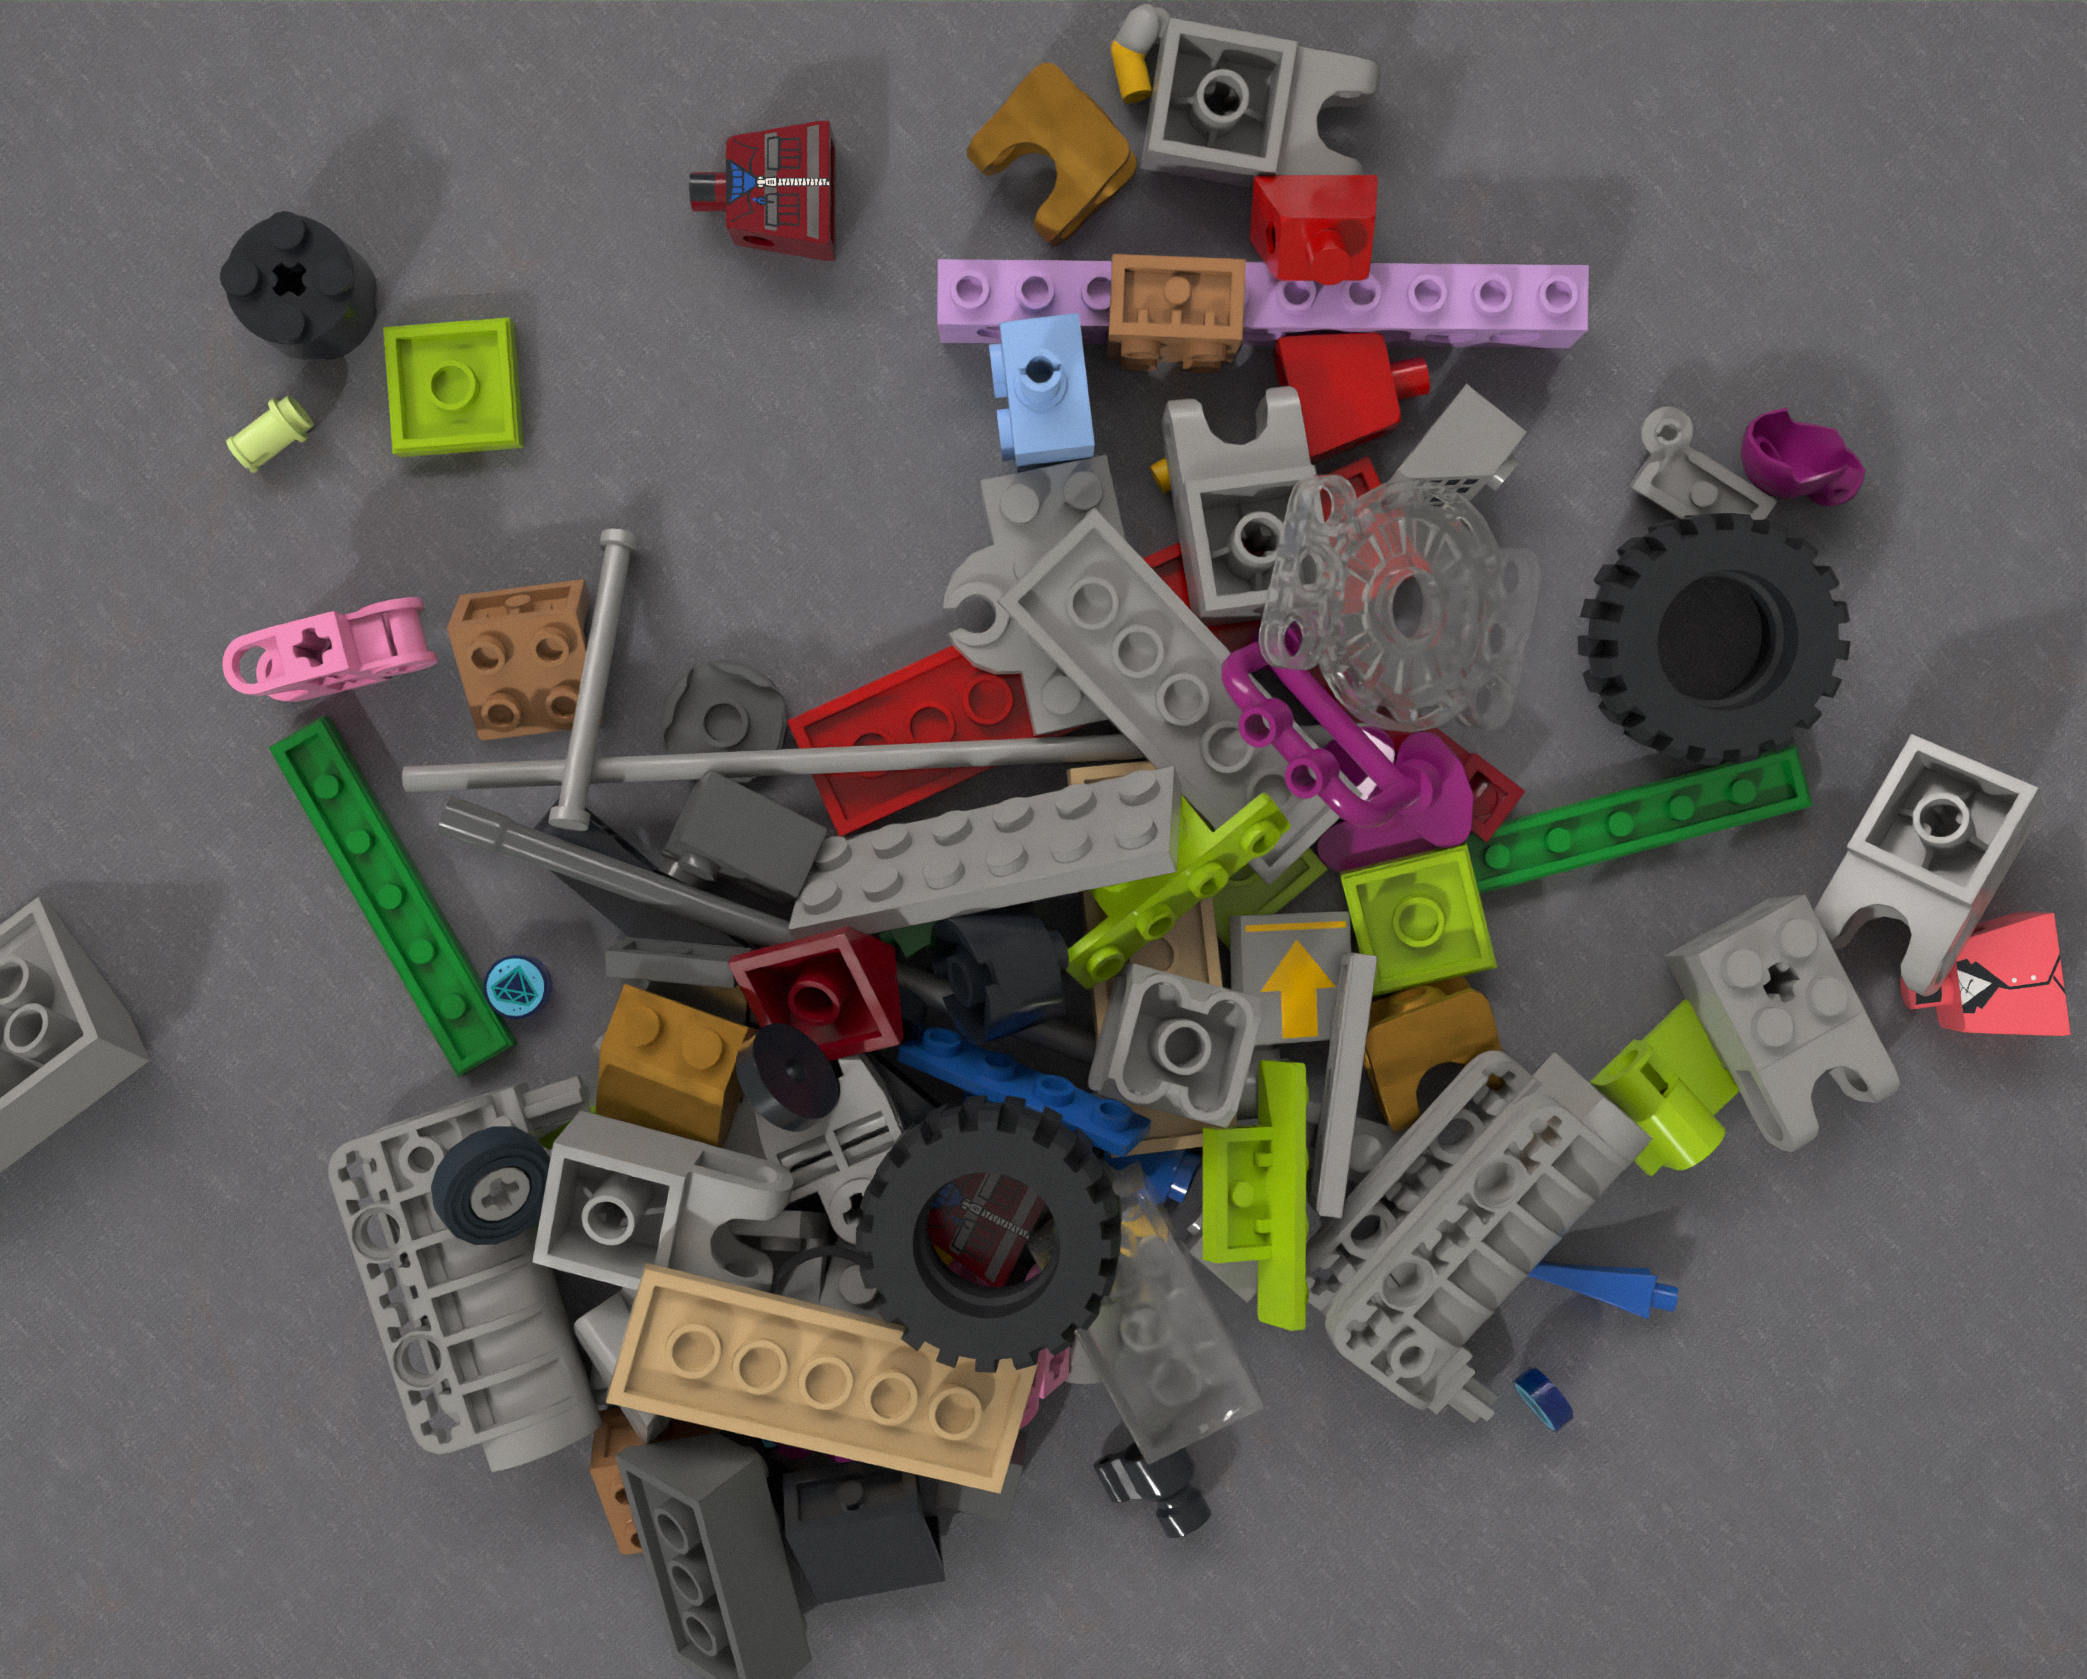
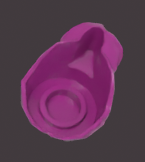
[1740,407,1866,507]

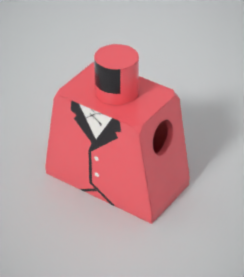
[1900,911,2071,1036]

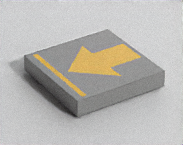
[1229,911,1351,1045]

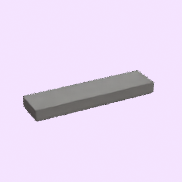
[1308,952,1377,1218]

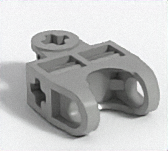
[754,1053,906,1244]

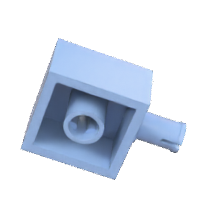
[989,313,1095,473]

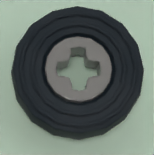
[431,1126,551,1245]

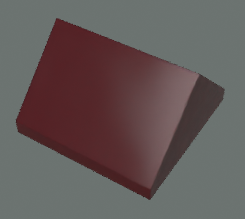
[727,926,903,1061]

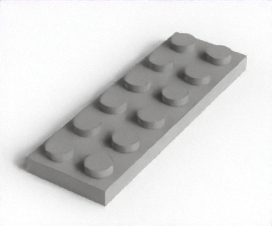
[996,508,1363,886]
[788,766,1182,940]

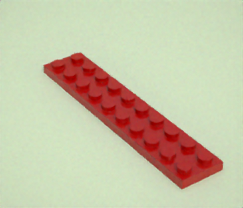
[787,456,1421,837]

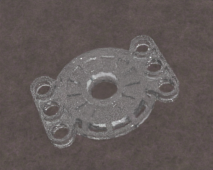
[1259,475,1542,733]

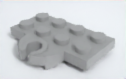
[942,455,1125,736]

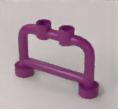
[1221,616,1443,829]

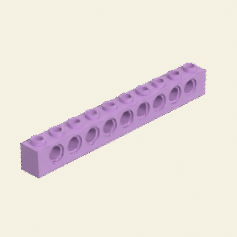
[937,259,1589,348]

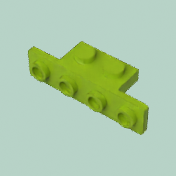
[1065,793,1291,989]
[1202,1060,1309,1331]

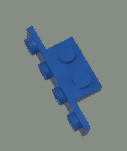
[897,1027,1152,1157]

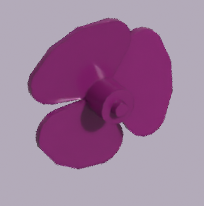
[1317,726,1474,873]

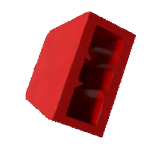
[1249,175,1378,285]
[1272,332,1430,465]

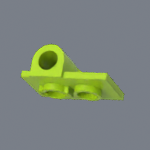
[1590,999,1739,1176]

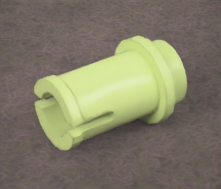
[226,395,314,473]

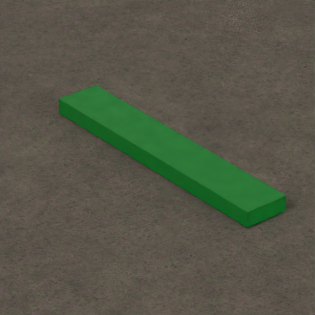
[268,716,518,1077]
[1434,745,1813,894]

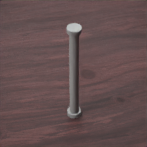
[548,529,640,831]

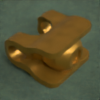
[967,63,1138,246]
[1363,976,1505,1133]

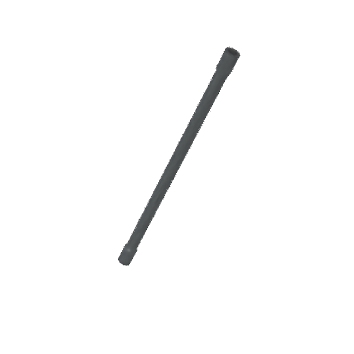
[438,796,1096,1066]

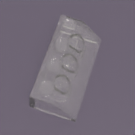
[1026,1160,1264,1465]

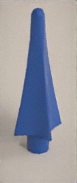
[1528,1261,1678,1320]

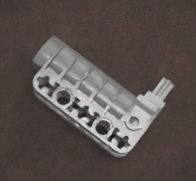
[1306,1051,1653,1423]
[328,1075,602,1472]

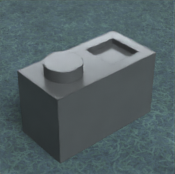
[664,771,827,907]

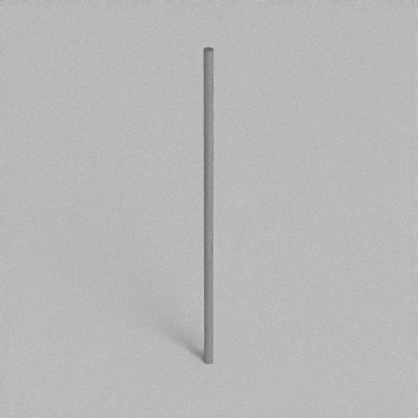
[402,723,1374,792]

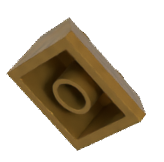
[596,984,758,1148]

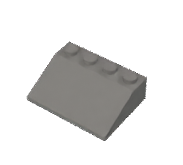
[0,896,150,1173]

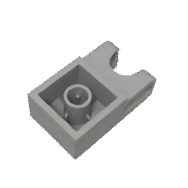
[1140,18,1381,189]
[1161,386,1337,627]
[1814,734,2044,996]
[1664,895,1900,1152]
[532,1110,793,1293]

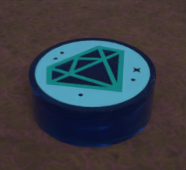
[484,954,552,1019]
[1513,1367,1574,1433]

